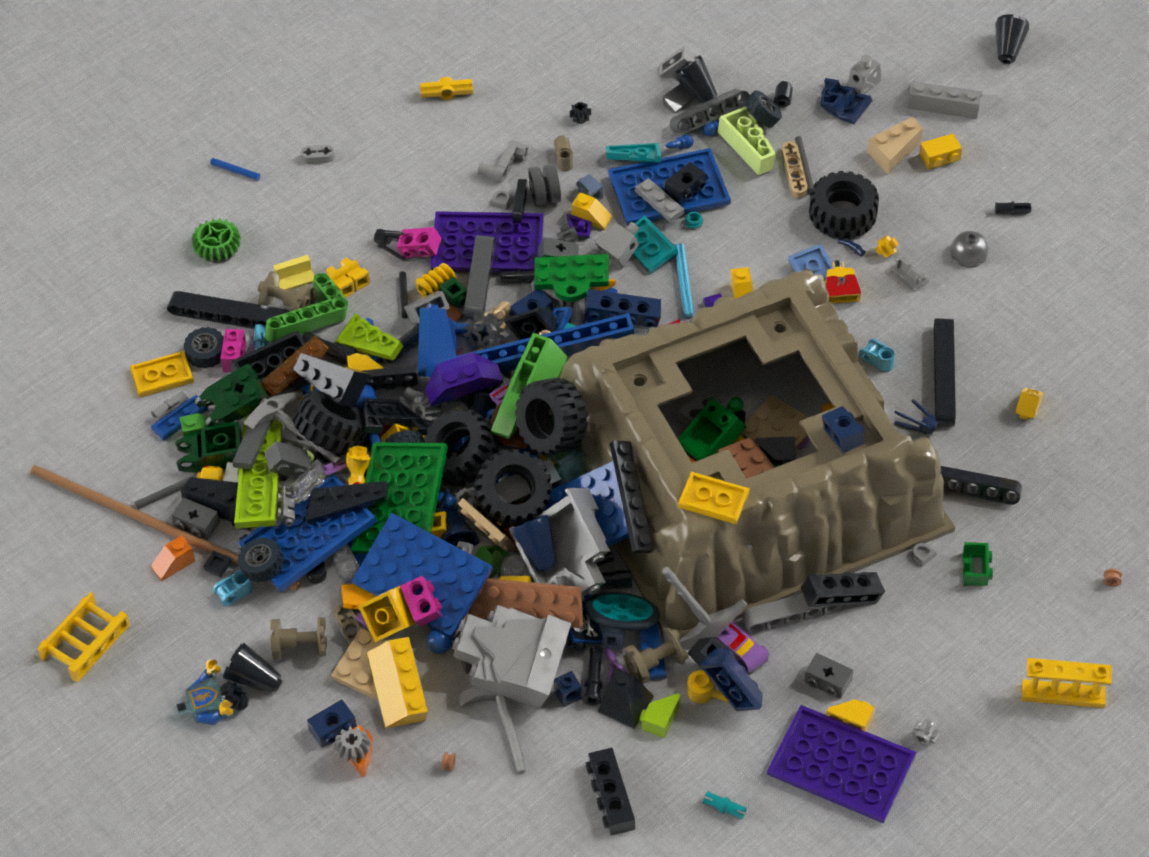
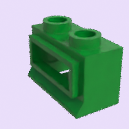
[962,542,993,586]

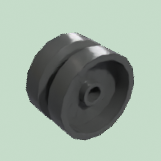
[528,164,561,207]

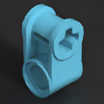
[858,338,895,372]
[213,570,253,606]

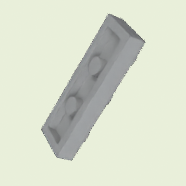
[635,178,684,223]

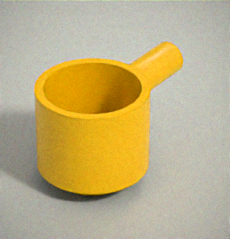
[687,670,729,704]

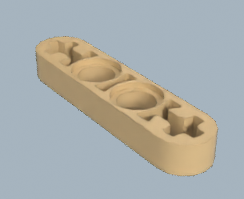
[781,141,807,199]

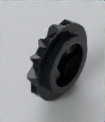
[220,681,249,711]

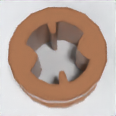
[1103,568,1122,587]
[441,752,456,772]

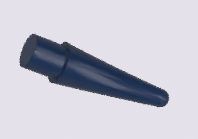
[837,239,866,257]

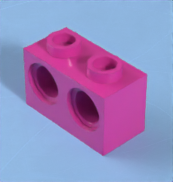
[397,227,441,258]
[220,329,247,373]
[400,576,442,626]

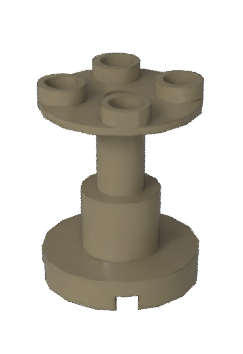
[258,271,316,311]
[270,617,327,660]
[622,627,689,684]

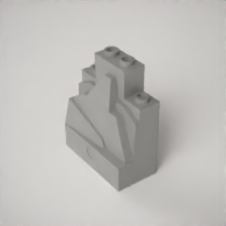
[509,488,610,601]
[452,605,571,709]

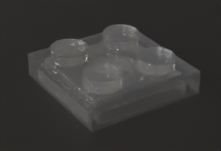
[290,460,325,504]

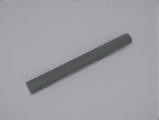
[795,136,813,193]
[135,473,198,509]

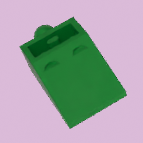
[678,397,747,461]

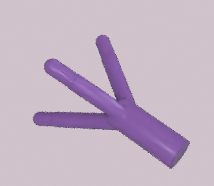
[605,649,628,687]

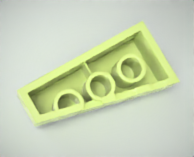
[717,106,775,175]

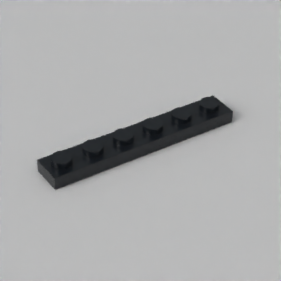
[609,440,654,554]

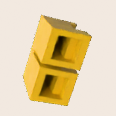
[326,257,370,298]

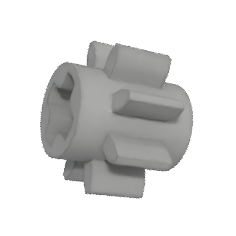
[913,719,940,745]

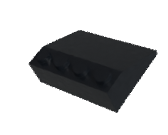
[230,330,313,398]

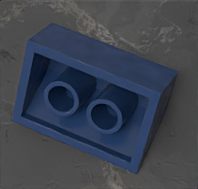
[700,648,763,711]

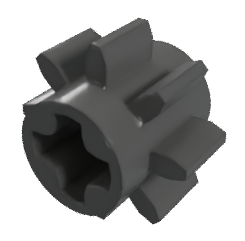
[557,225,579,244]

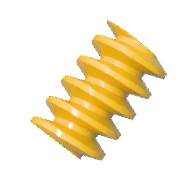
[415,263,457,298]

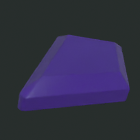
[566,214,592,238]

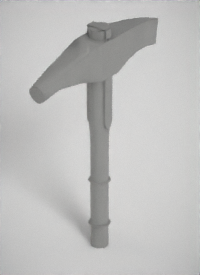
[244,392,341,465]
[662,567,747,649]
[457,686,526,774]

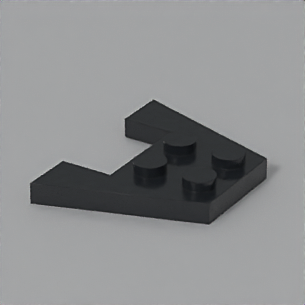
[362,398,431,436]

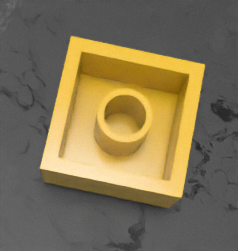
[358,586,416,642]

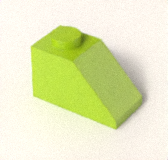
[640,693,681,738]

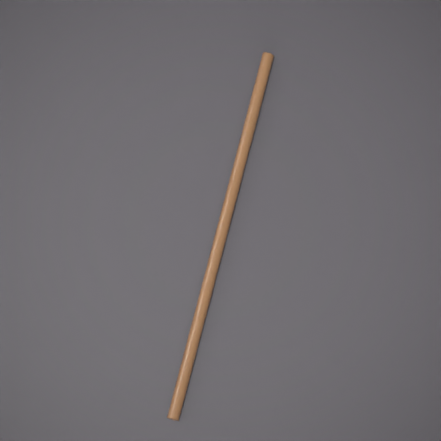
[31,465,300,591]

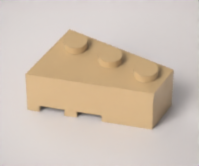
[868,117,923,175]

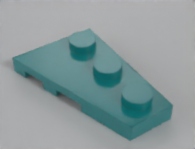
[606,143,661,163]

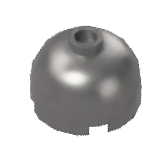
[951,231,988,267]

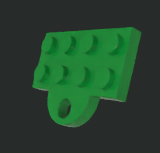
[534,254,609,302]

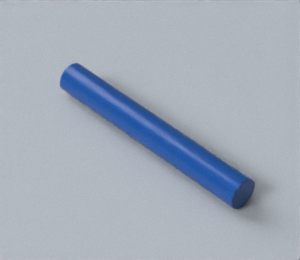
[210,158,260,180]

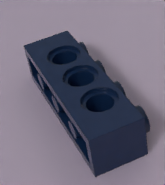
[584,289,661,328]

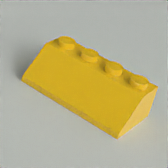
[367,637,428,729]

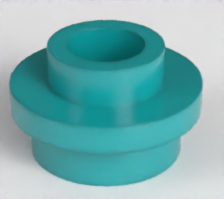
[685,212,703,229]

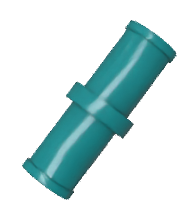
[703,791,747,820]

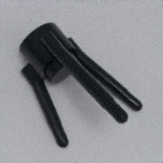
[374,229,405,261]

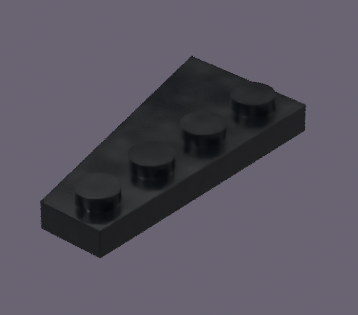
[307,481,389,525]

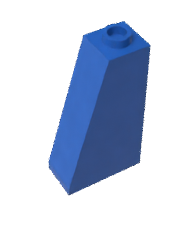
[418,304,456,377]

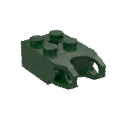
[194,363,269,427]
[175,421,243,473]

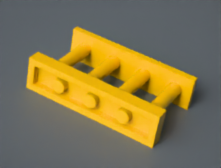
[37,592,130,683]
[1021,658,1112,708]

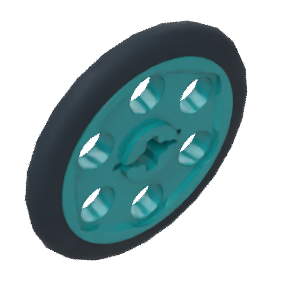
[584,592,661,631]

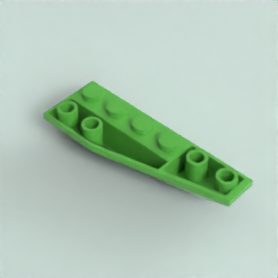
[491,333,567,439]

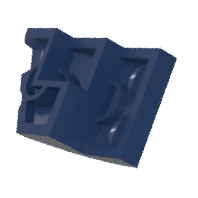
[820,78,873,124]

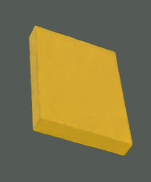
[130,351,194,398]
[678,472,750,525]

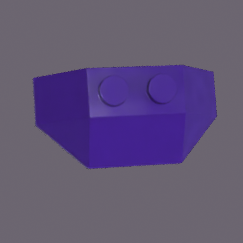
[425,352,504,407]

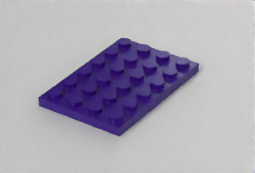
[430,211,544,273]
[767,705,916,824]

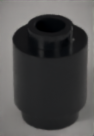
[774,81,793,107]

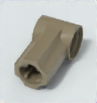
[554,135,573,171]

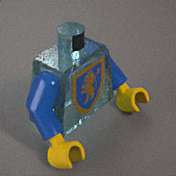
[176,659,233,725]

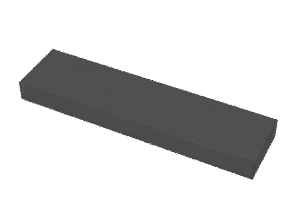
[232,420,273,469]

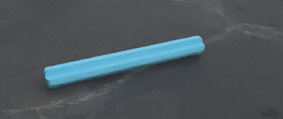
[675,243,694,318]

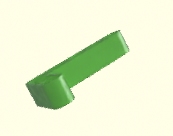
[265,273,348,342]

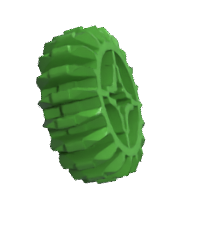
[191,218,241,263]

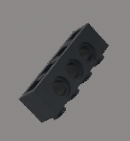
[800,572,885,607]
[585,747,635,835]

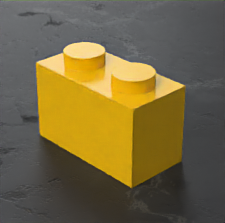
[919,133,962,169]

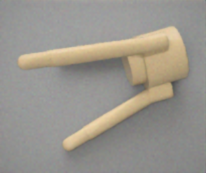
[474,301,511,334]

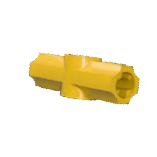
[420,77,473,100]

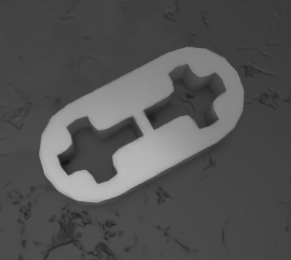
[300,145,335,164]

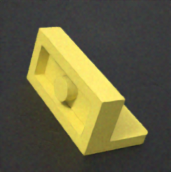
[273,255,314,290]

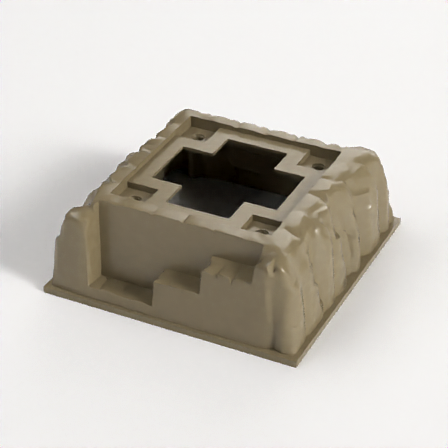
[549,269,955,638]

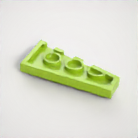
[335,313,403,361]

